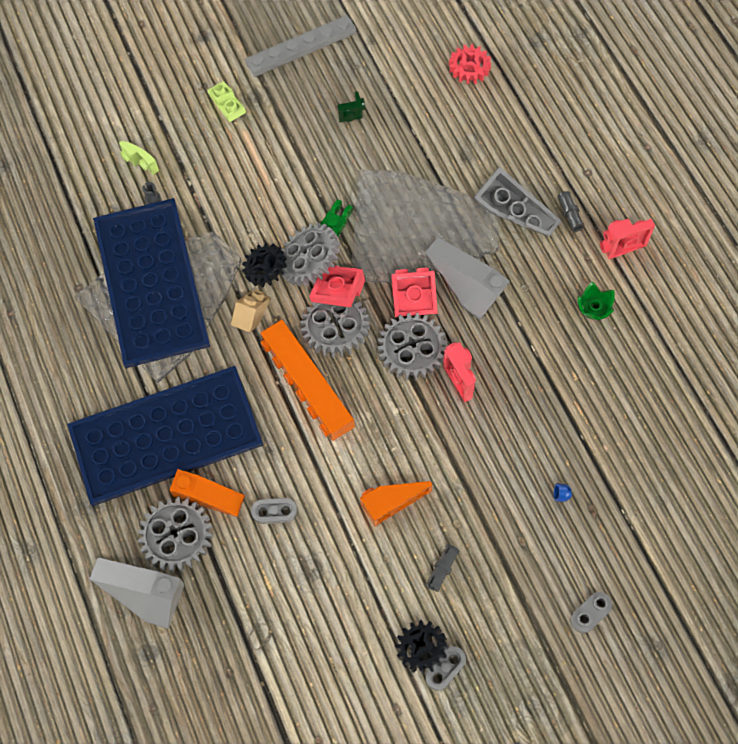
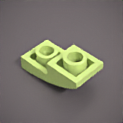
[207,81,246,122]
[119,141,159,175]

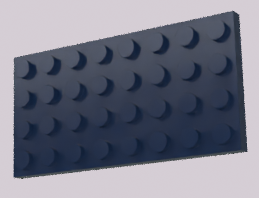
[93,198,211,369]
[67,366,264,506]

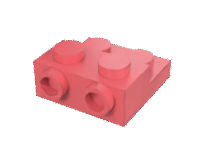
[600,218,655,259]
[309,265,365,307]
[391,268,438,317]
[443,342,476,402]

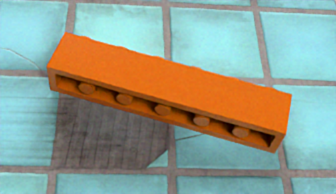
[260,320,355,441]

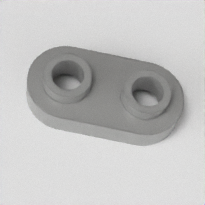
[251,498,297,524]
[571,592,612,633]
[426,646,466,691]

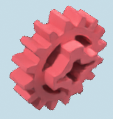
[449,44,491,84]

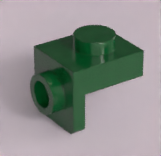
[337,92,365,123]

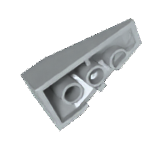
[473,167,562,237]
[425,237,510,320]
[90,557,185,629]

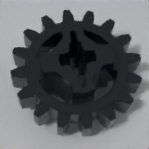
[242,243,287,287]
[395,620,449,674]

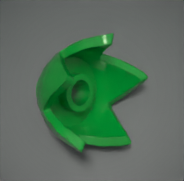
[577,282,615,320]

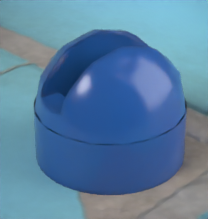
[554,483,572,502]

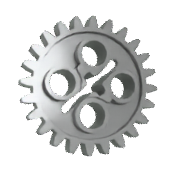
[281,223,341,287]
[300,299,370,358]
[377,313,447,381]
[137,497,213,572]

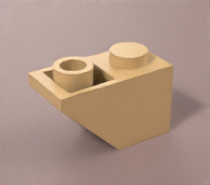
[231,290,271,332]

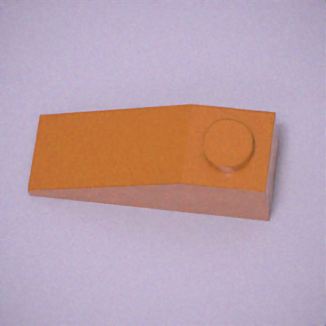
[169,469,245,517]
[360,481,433,526]

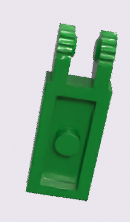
[320,199,353,236]

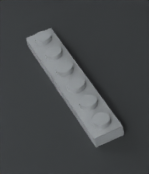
[245,15,356,77]

